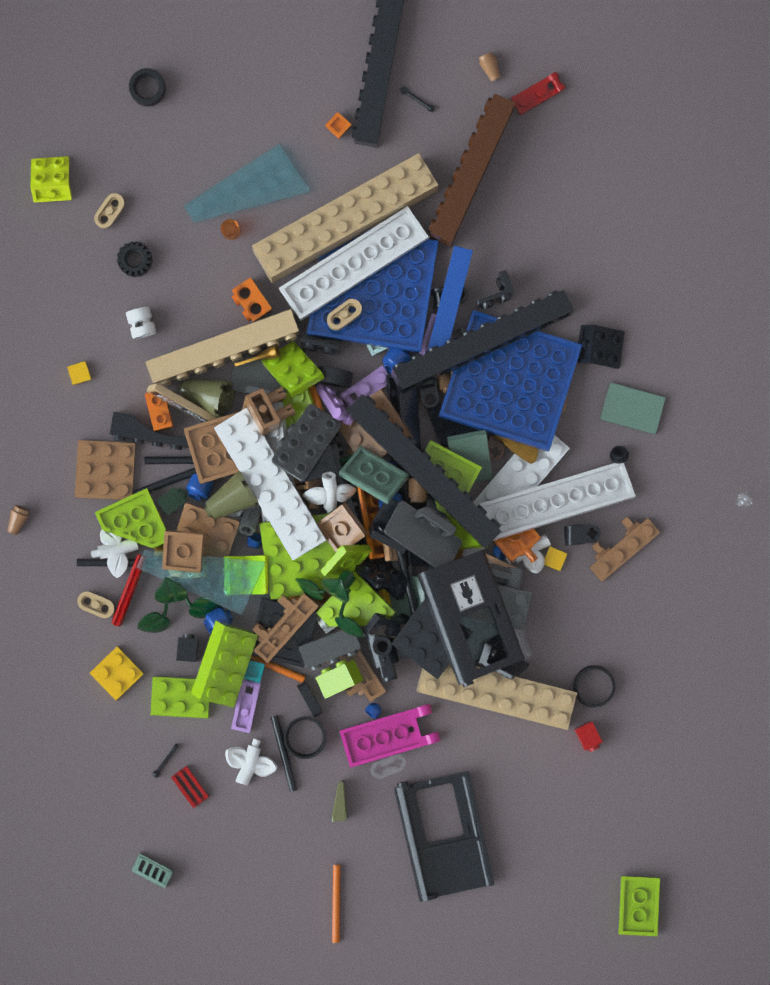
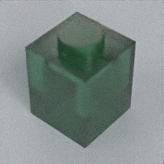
[156,487,187,516]

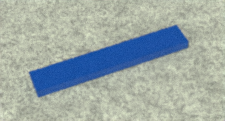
[427,246,473,353]

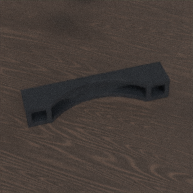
[110,412,190,452]

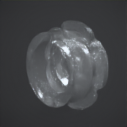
[735,492,753,509]

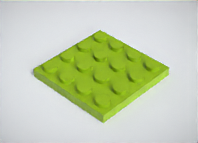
[259,513,339,599]

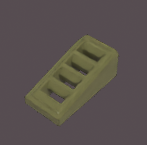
[331,780,348,822]

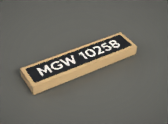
[147,383,217,423]

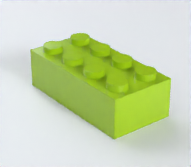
[191,621,258,708]

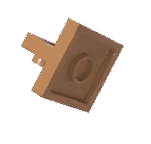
[317,502,368,552]
[162,530,206,573]

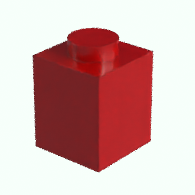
[574,721,602,752]

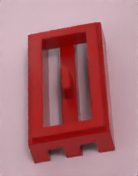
[171,766,209,808]

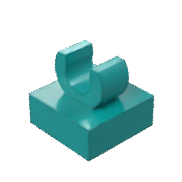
[244,660,265,683]

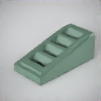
[131,853,174,888]

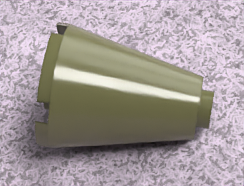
[179,379,235,418]
[204,471,259,519]

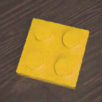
[90,646,144,701]

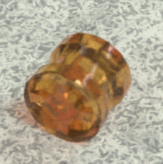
[221,219,240,240]

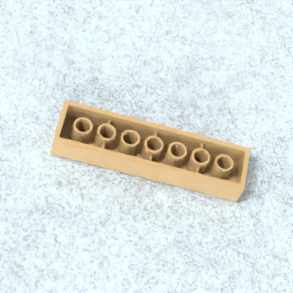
[145,309,300,387]
[416,664,577,730]

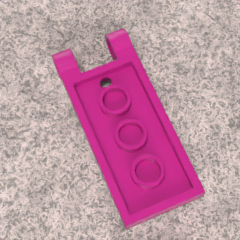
[339,704,441,768]

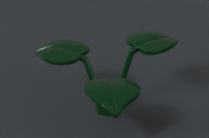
[295,570,366,637]
[137,577,223,633]

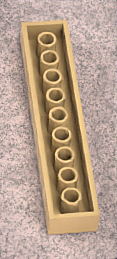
[252,153,438,283]

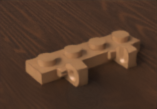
[589,517,660,582]
[252,593,319,663]
[326,629,386,702]

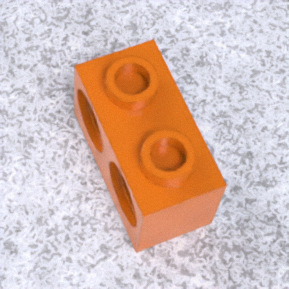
[231,277,273,323]
[145,393,174,432]

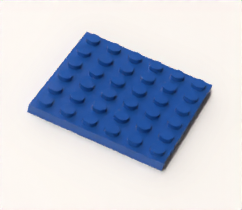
[307,230,438,353]
[439,310,582,452]

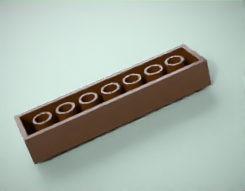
[428,93,515,248]

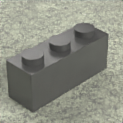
[298,630,361,671]

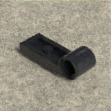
[365,613,410,638]

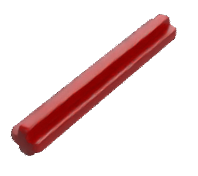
[111,554,147,627]

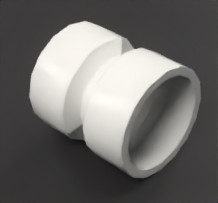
[126,306,157,339]

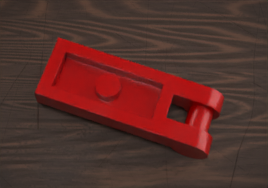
[510,72,566,115]

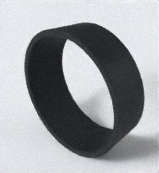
[573,665,615,707]
[284,716,326,759]

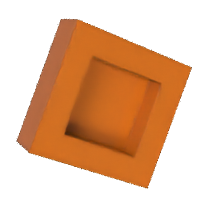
[325,112,352,139]

